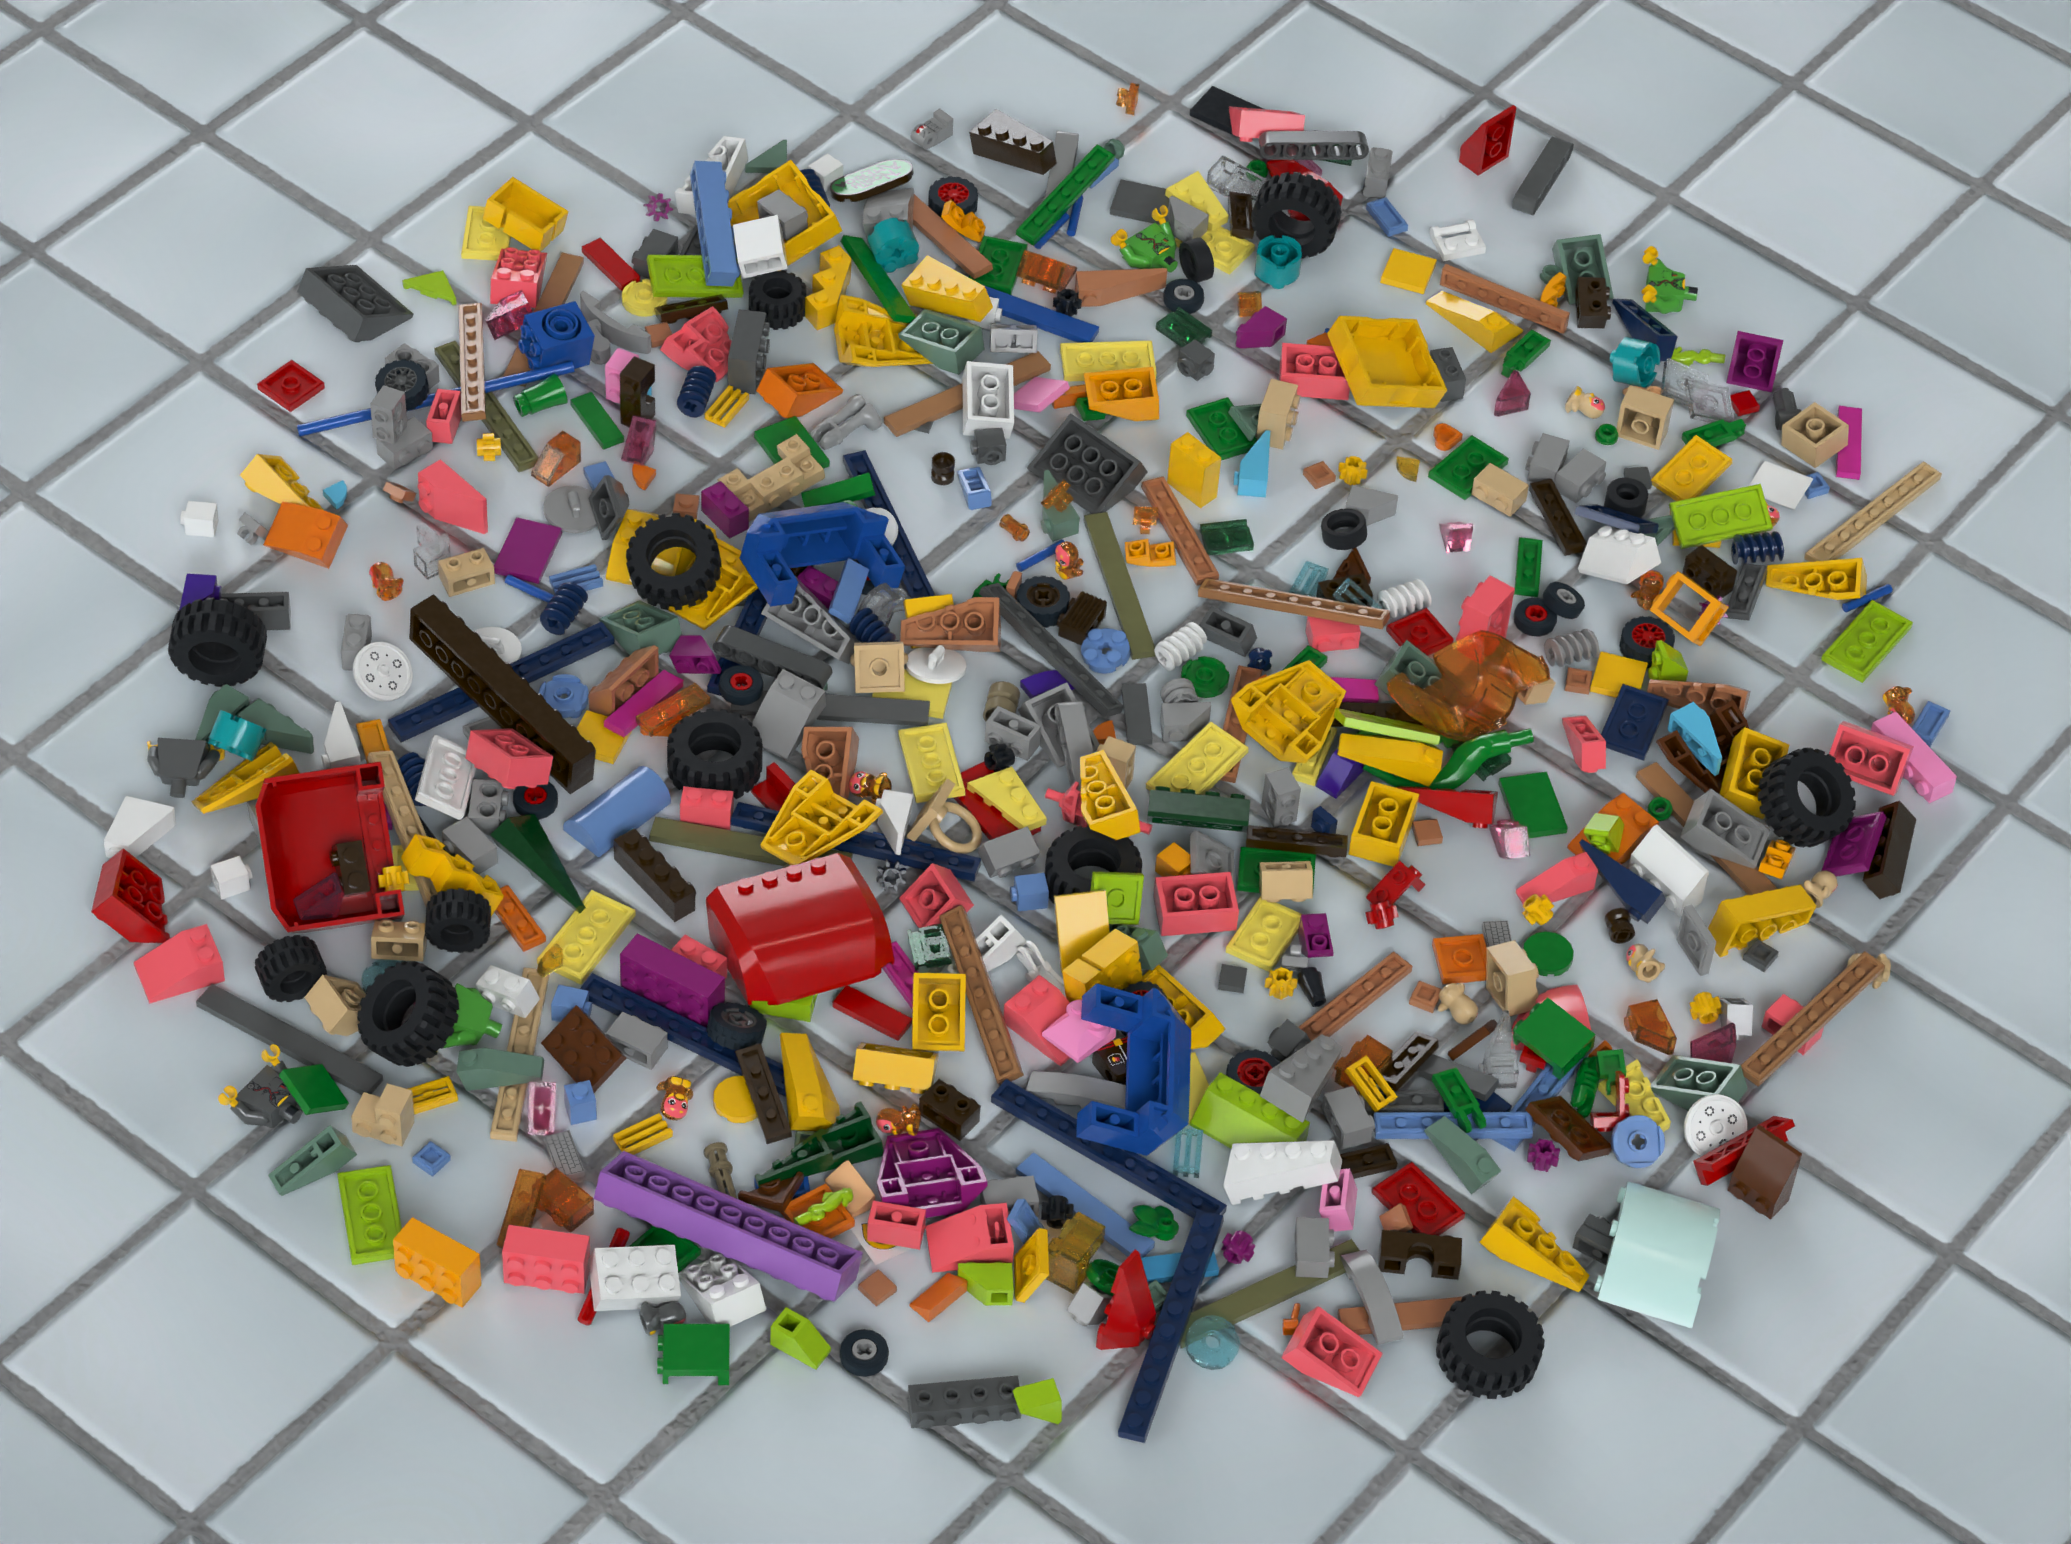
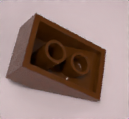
[1728,1124,1802,1219]

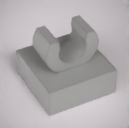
[237,512,269,545]
[1281,944,1308,972]

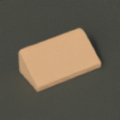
[825,1160,875,1218]

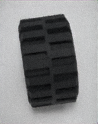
[749,270,806,330]
[425,888,491,953]
[255,935,327,1002]

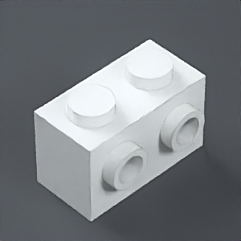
[476,965,540,1018]

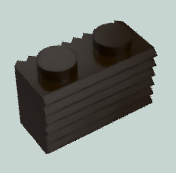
[1057,591,1107,646]

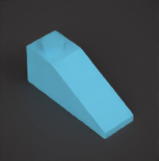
[1233,430,1270,498]
[1667,702,1722,776]

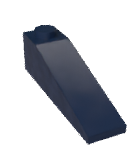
[1612,299,1678,363]
[1579,839,1666,924]

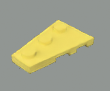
[1165,171,1229,231]

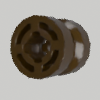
[931,452,955,485]
[1604,908,1635,944]

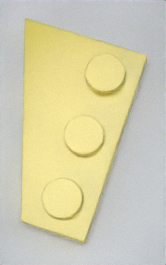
[967,766,1047,831]
[1598,1059,1671,1132]

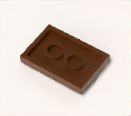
[541,1005,627,1093]
[1525,1096,1612,1162]

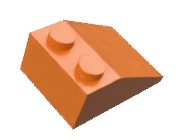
[756,363,843,418]
[263,501,348,569]
[1567,793,1659,877]

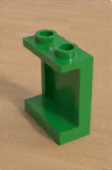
[1513,997,1596,1080]
[657,1324,730,1385]

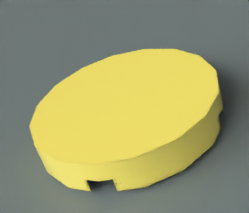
[622,279,668,317]

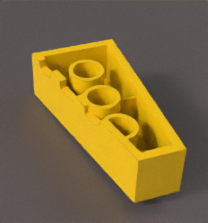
[901,255,993,322]
[1708,884,1817,957]

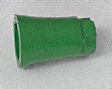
[513,373,568,417]

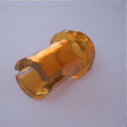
[999,514,1030,541]

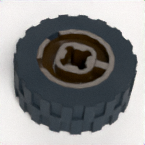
[1016,575,1070,628]

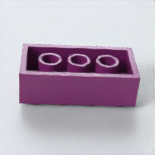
[620,933,725,1028]

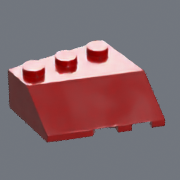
[91,848,170,943]

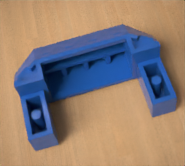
[740,502,905,607]
[1076,983,1191,1156]

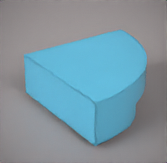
[323,480,347,510]

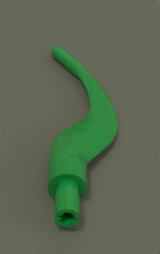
[1363,728,1534,790]

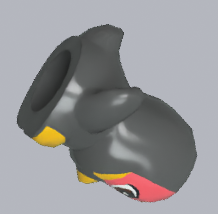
[639,1302,686,1336]

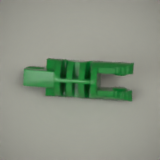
[1570,1056,1599,1119]

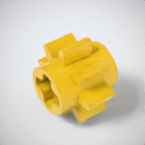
[477,433,501,461]
[1338,456,1368,485]
[378,865,410,892]
[1522,894,1554,925]
[1265,967,1298,1000]
[1689,992,1722,1024]

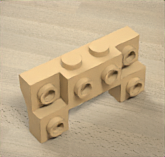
[717,434,825,522]

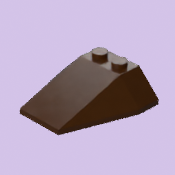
[1656,700,1749,794]

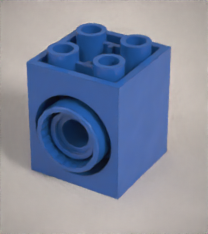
[518,301,595,370]

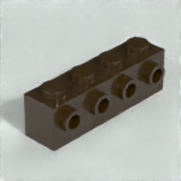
[1862,800,1916,899]
[614,828,696,922]

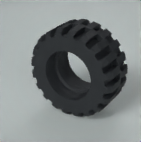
[1251,172,1342,259]
[626,513,722,610]
[168,598,267,687]
[667,708,763,799]
[1758,748,1856,848]
[1045,825,1142,904]
[357,961,459,1067]
[1436,1290,1545,1399]

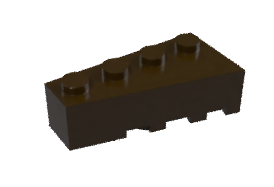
[969,109,1057,175]

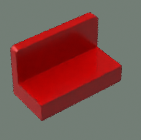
[751,762,796,811]

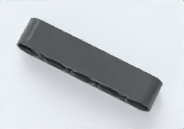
[1258,131,1369,160]
[1512,136,1574,215]
[713,625,833,689]

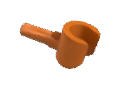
[1283,1303,1301,1335]

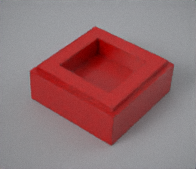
[1728,390,1760,416]

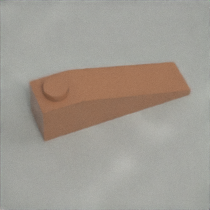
[1075,268,1167,307]

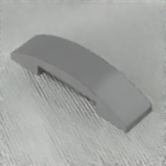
[580,291,651,354]
[1340,1250,1403,1345]

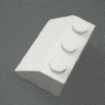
[1578,526,1661,584]
[1628,824,1709,917]

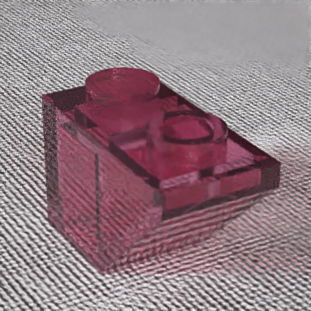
[485,290,533,340]
[1489,819,1530,859]

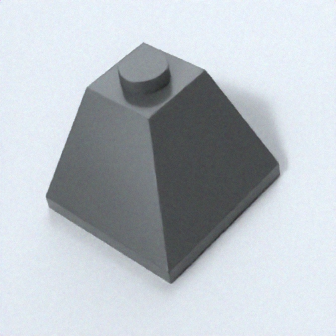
[588,475,629,540]

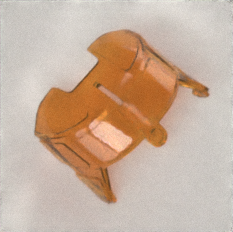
[1386,630,1550,741]

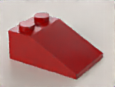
[1459,105,1517,176]

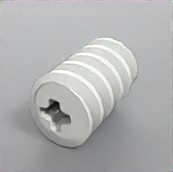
[1377,579,1432,618]
[1154,622,1207,671]

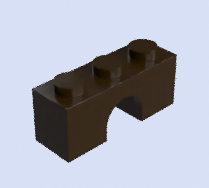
[620,356,655,432]
[1378,1230,1462,1280]

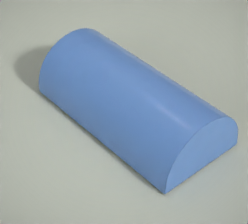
[563,766,671,858]

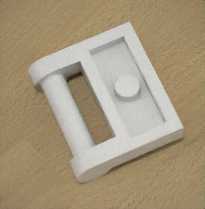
[1429,219,1486,261]

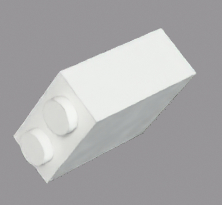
[733,215,788,279]

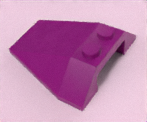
[877,1128,988,1218]

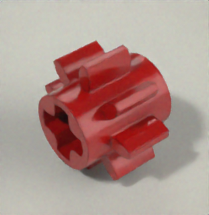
[1365,900,1399,929]

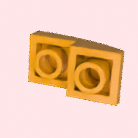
[941,200,986,243]
[1540,272,1566,307]
[1125,539,1176,567]
[1758,839,1796,879]

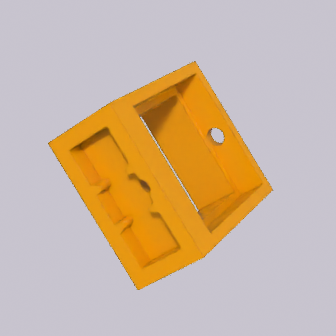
[1650,571,1729,646]

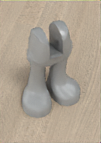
[810,394,881,450]

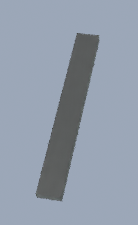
[979,583,1124,718]
[730,691,930,726]
[196,984,383,1095]

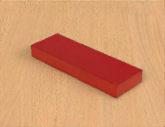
[582,238,640,291]
[833,985,912,1041]

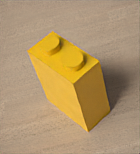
[1167,432,1221,508]

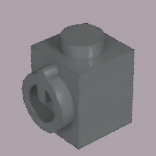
[1177,340,1215,381]
[970,428,1006,465]
[1267,1019,1311,1062]

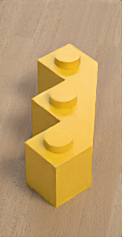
[805,245,851,331]
[401,834,504,916]

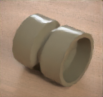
[983,681,1020,722]

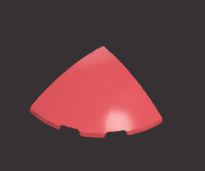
[660,306,732,382]
[1510,985,1591,1051]

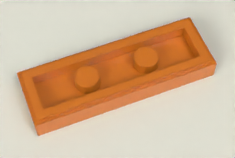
[495,885,546,952]

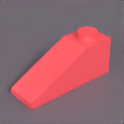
[1562,716,1606,773]
[1516,852,1598,904]

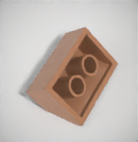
[588,645,659,717]

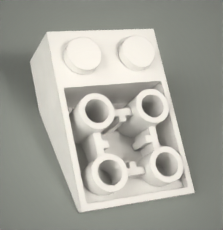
[678,1254,766,1327]

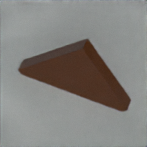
[1333,547,1371,584]
[1448,1019,1499,1061]
[738,1171,804,1213]

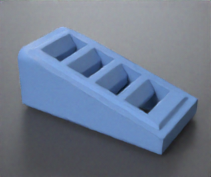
[957,467,992,510]

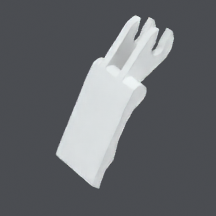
[1016,941,1066,997]

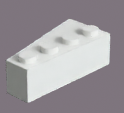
[675,136,748,215]
[1223,1140,1342,1205]

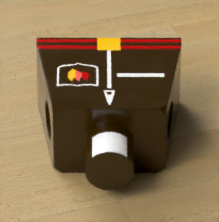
[1092,1036,1128,1085]

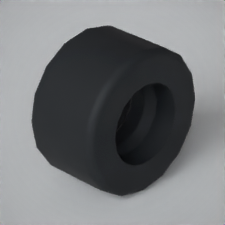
[1604,477,1649,518]

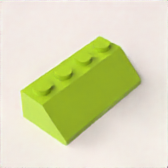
[1190,1072,1310,1149]

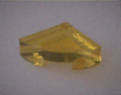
[1396,456,1420,482]
[537,944,563,978]

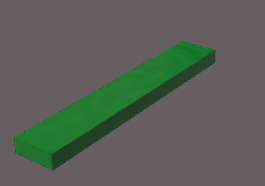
[1016,144,1115,246]
[840,235,916,323]

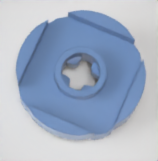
[1081,628,1131,674]
[539,674,589,718]
[1611,1115,1665,1168]

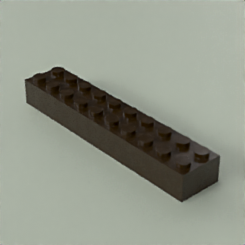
[409,594,596,794]

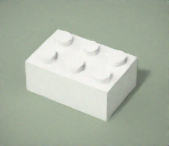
[962,361,1014,439]
[588,1245,681,1311]

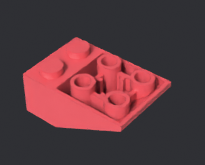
[490,247,547,308]
[925,1203,1014,1273]

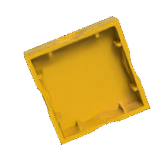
[728,160,842,271]
[1327,316,1447,408]

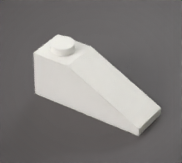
[321,701,361,770]
[875,789,914,855]
[946,915,1026,974]

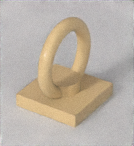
[850,642,908,693]
[906,778,982,854]

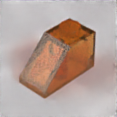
[531,431,581,487]
[1624,999,1677,1055]

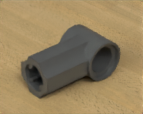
[1773,388,1801,430]

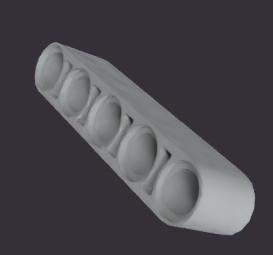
[1045,131,1079,213]
[1055,701,1094,791]

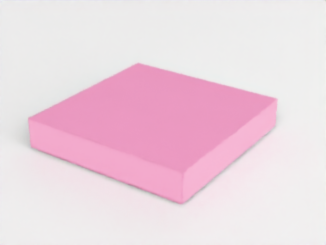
[1014,377,1070,412]

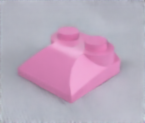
[1042,1000,1116,1063]

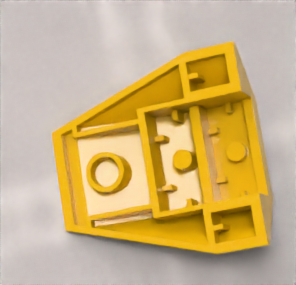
[834,294,933,367]
[606,509,679,585]
[668,519,758,630]
[1231,660,1346,763]
[191,742,300,814]
[760,770,883,865]

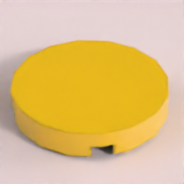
[713,1076,757,1123]

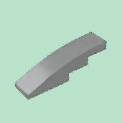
[1026,1071,1126,1109]

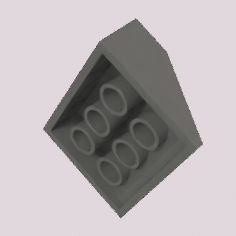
[297,265,414,342]
[1027,413,1148,514]

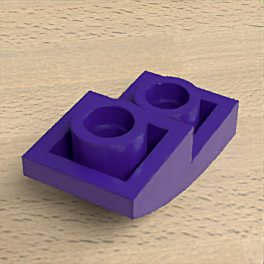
[1020,670,1075,699]

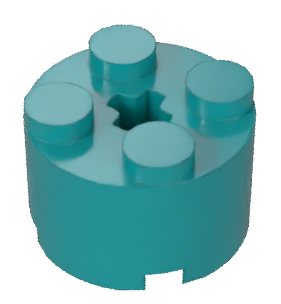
[867,218,919,273]
[1255,235,1302,289]
[1610,337,1660,387]
[208,710,267,761]

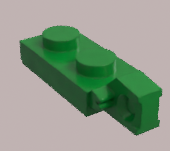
[1501,330,1551,378]
[1681,419,1746,447]

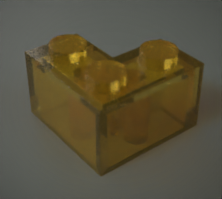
[1046,1212,1105,1294]

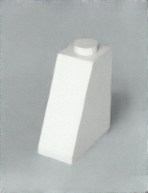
[104,796,176,858]

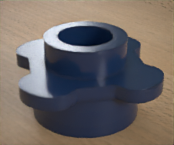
[1247,648,1272,671]

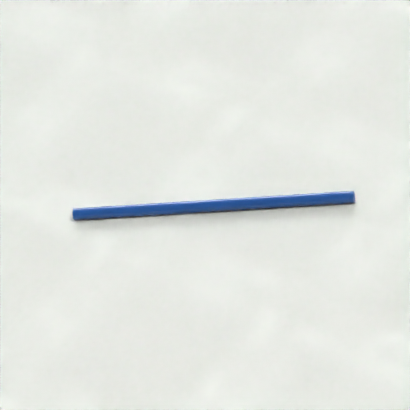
[297,361,575,437]

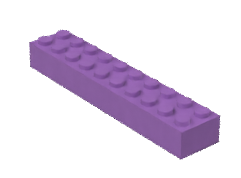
[594,1151,863,1302]

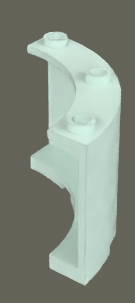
[1594,1181,1720,1328]

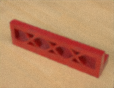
[1693,1116,1795,1186]

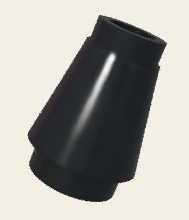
[1297,967,1326,1007]

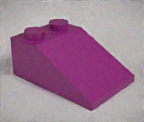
[1726,331,1783,393]

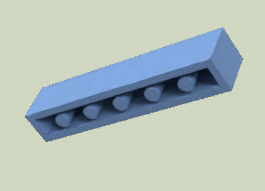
[690,161,740,287]

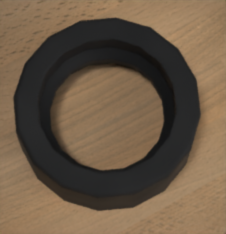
[1179,237,1214,283]
[1321,509,1368,550]

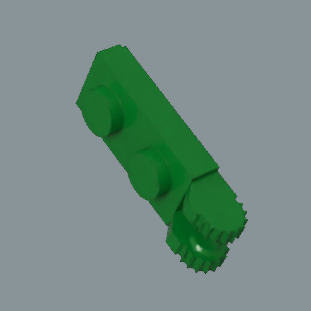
[1432,1067,1487,1133]

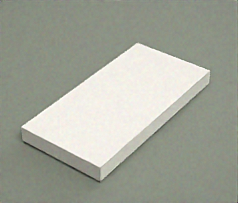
[415,734,476,820]

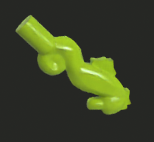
[1671,346,1725,367]
[793,1188,853,1226]

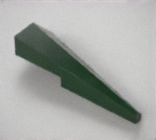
[490,814,586,914]
[755,1101,884,1188]

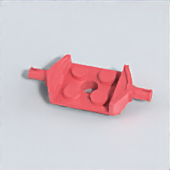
[1045,781,1153,835]

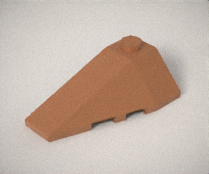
[900,597,1001,652]
[1647,679,1751,716]
[801,727,859,800]

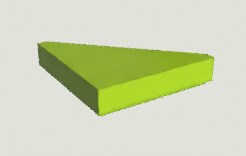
[402,270,457,305]

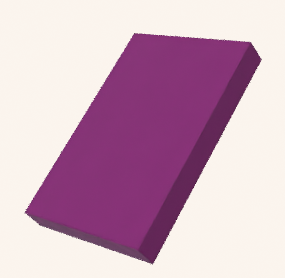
[494,517,562,584]
[1821,812,1887,877]

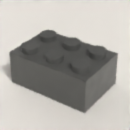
[728,309,770,394]

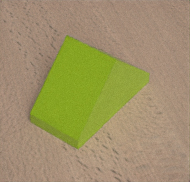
[1013,1378,1062,1424]

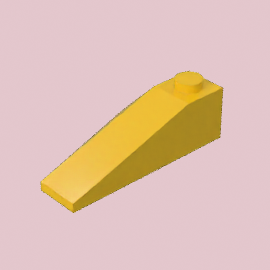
[1426,291,1523,353]
[240,454,323,510]
[1766,558,1867,600]
[1337,733,1443,787]
[1080,750,1141,840]
[1141,965,1226,1049]
[780,1033,840,1131]
[1479,1196,1590,1292]

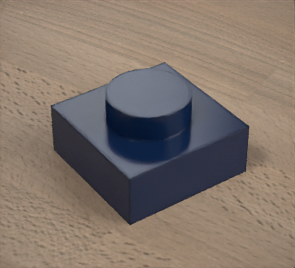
[1311,806,1338,834]

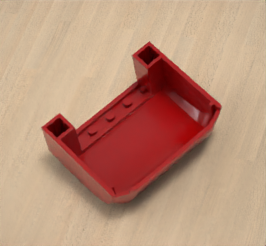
[255,762,405,933]
[706,853,895,1005]

